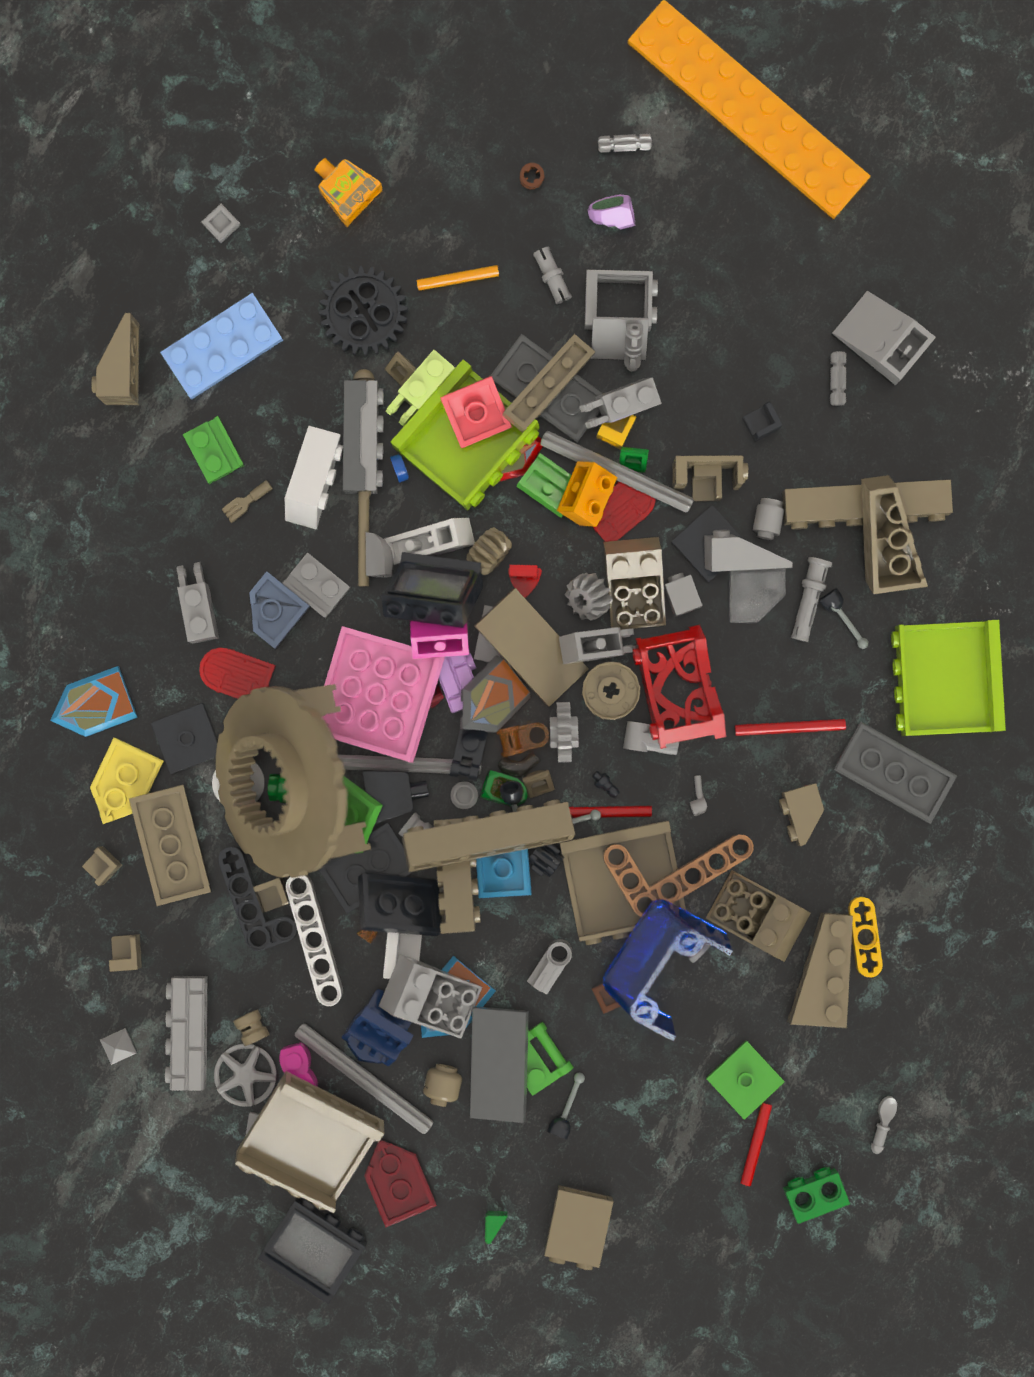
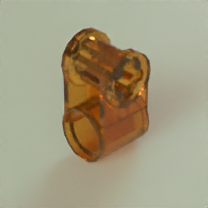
[496,723,550,758]

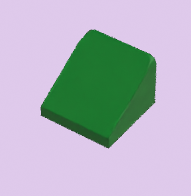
[485,1211,507,1244]

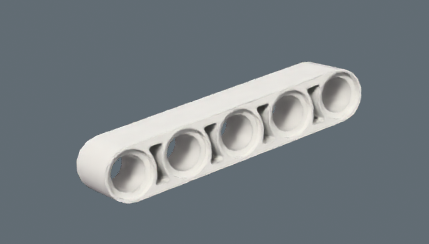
[286,875,343,1006]

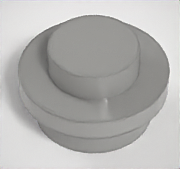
[450,782,478,809]

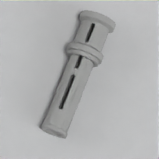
[791,557,832,642]

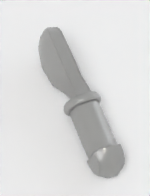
[871,1096,897,1154]

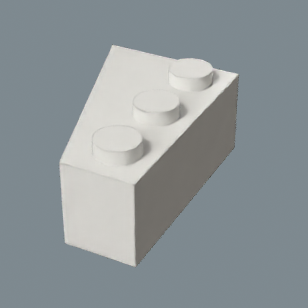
[285,426,343,529]

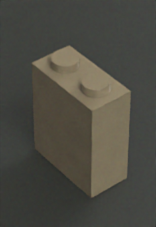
[544,1185,613,1270]

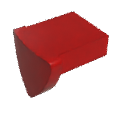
[508,565,542,598]

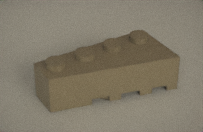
[861,475,928,594]
[434,818,481,934]
[787,912,853,1028]

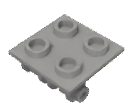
[591,317,649,371]

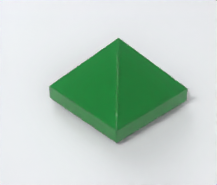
[619,447,649,473]

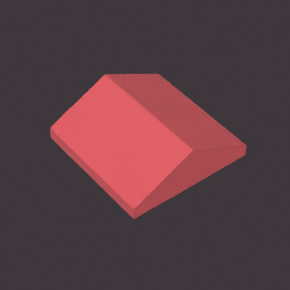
[440,376,512,448]

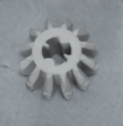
[564,572,613,621]

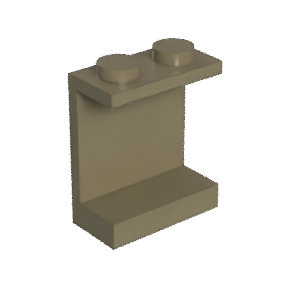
[672,456,748,491]

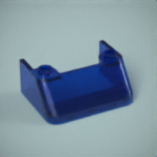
[603,899,732,1041]

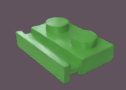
[183,416,244,484]
[516,453,571,518]

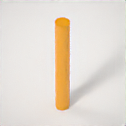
[417,265,499,291]

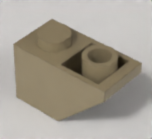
[779,783,824,846]

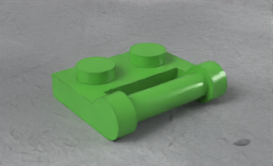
[527,1021,574,1096]

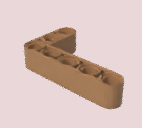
[603,835,754,918]

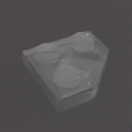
[730,568,786,623]

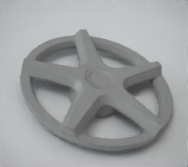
[214,1044,276,1107]

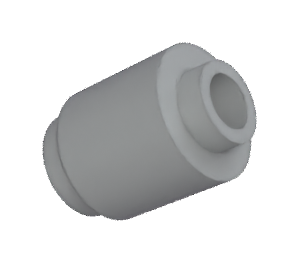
[753,498,784,540]

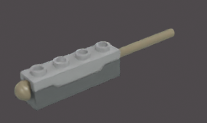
[343,369,384,587]

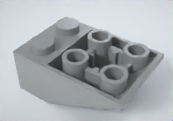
[832,291,936,385]
[379,955,482,1038]

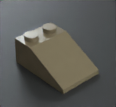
[92,313,139,405]

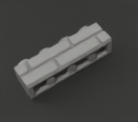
[165,976,208,1091]

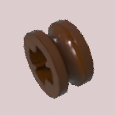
[520,163,544,189]

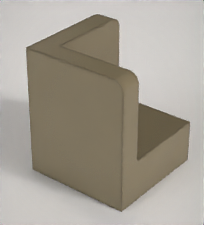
[692,465,722,502]
[82,846,122,886]
[253,877,290,912]
[109,934,142,972]

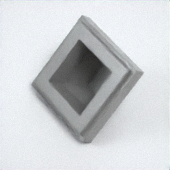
[100,1028,137,1065]

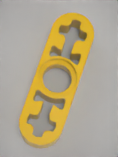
[848,897,883,977]

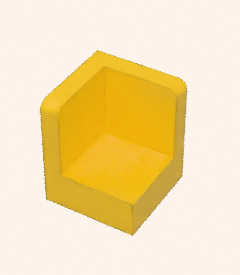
[596,415,636,449]

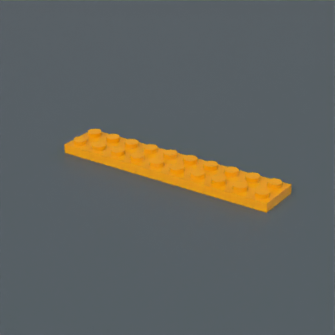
[628,0,870,219]

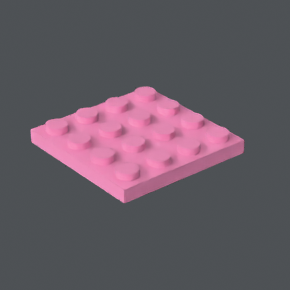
[323,626,445,763]

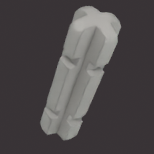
[598,134,652,153]
[830,351,846,406]

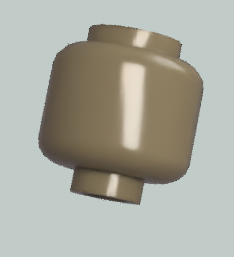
[423,1064,462,1107]

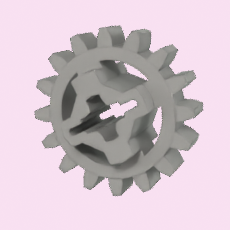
[550,702,579,762]

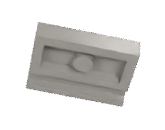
[282,552,350,619]

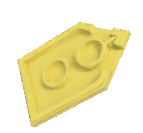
[90,738,164,824]

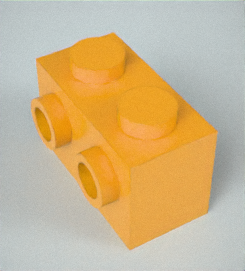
[557,461,617,527]

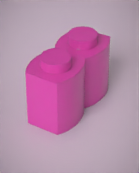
[280,1042,318,1087]

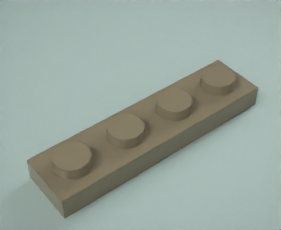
[502,334,595,433]

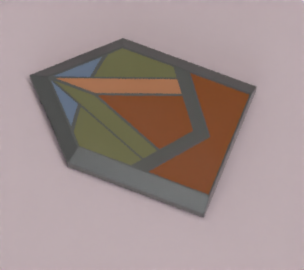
[460,655,531,733]

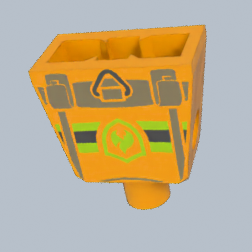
[315,158,383,227]

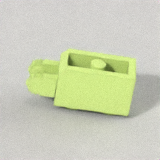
[386,350,455,426]

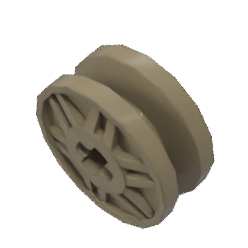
[582,662,640,720]

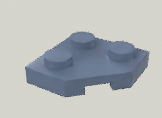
[249,571,310,649]

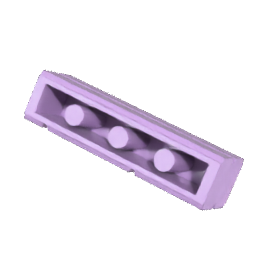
[439,653,476,713]

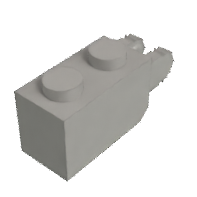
[579,377,662,429]
[177,562,219,644]
[559,627,636,664]

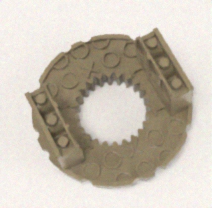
[216,684,371,878]

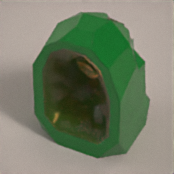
[480,770,528,806]

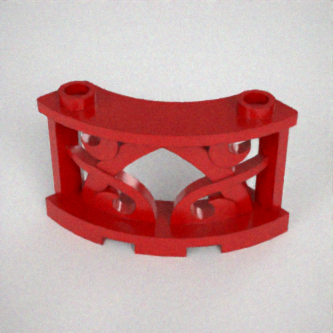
[632,625,726,749]

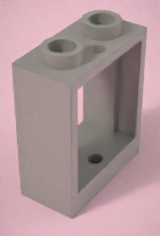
[585,270,658,331]

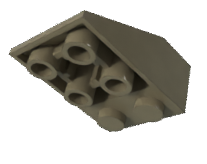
[603,537,666,630]
[706,870,811,962]

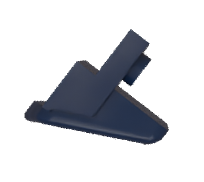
[341,989,414,1066]

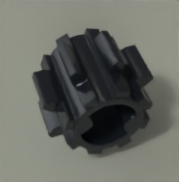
[529,844,564,877]

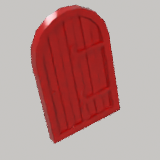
[593,482,656,542]
[199,648,276,699]

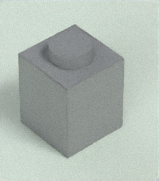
[664,573,702,617]

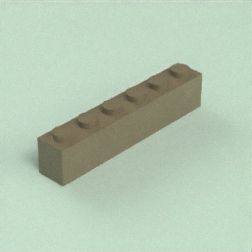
[782,480,953,529]
[402,800,575,872]

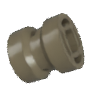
[233,1009,270,1046]

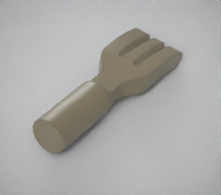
[222,480,273,523]

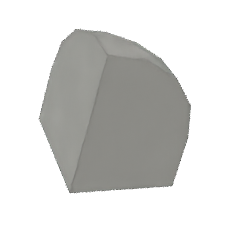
[366,532,393,578]

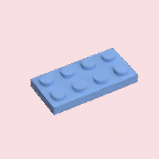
[160,293,283,400]

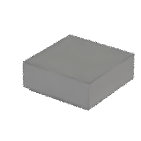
[201,204,241,243]

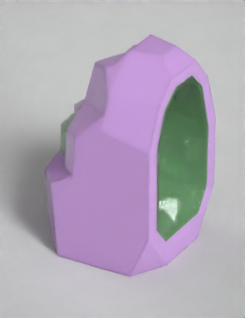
[588,194,635,230]

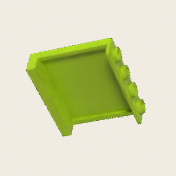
[391,360,539,511]
[891,620,1006,736]

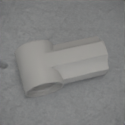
[623,721,679,755]
[527,939,572,994]

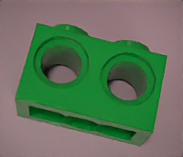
[783,1167,850,1224]

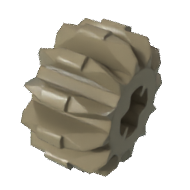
[466,527,512,575]

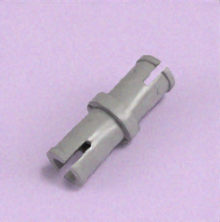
[533,247,572,304]

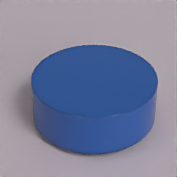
[390,454,409,483]

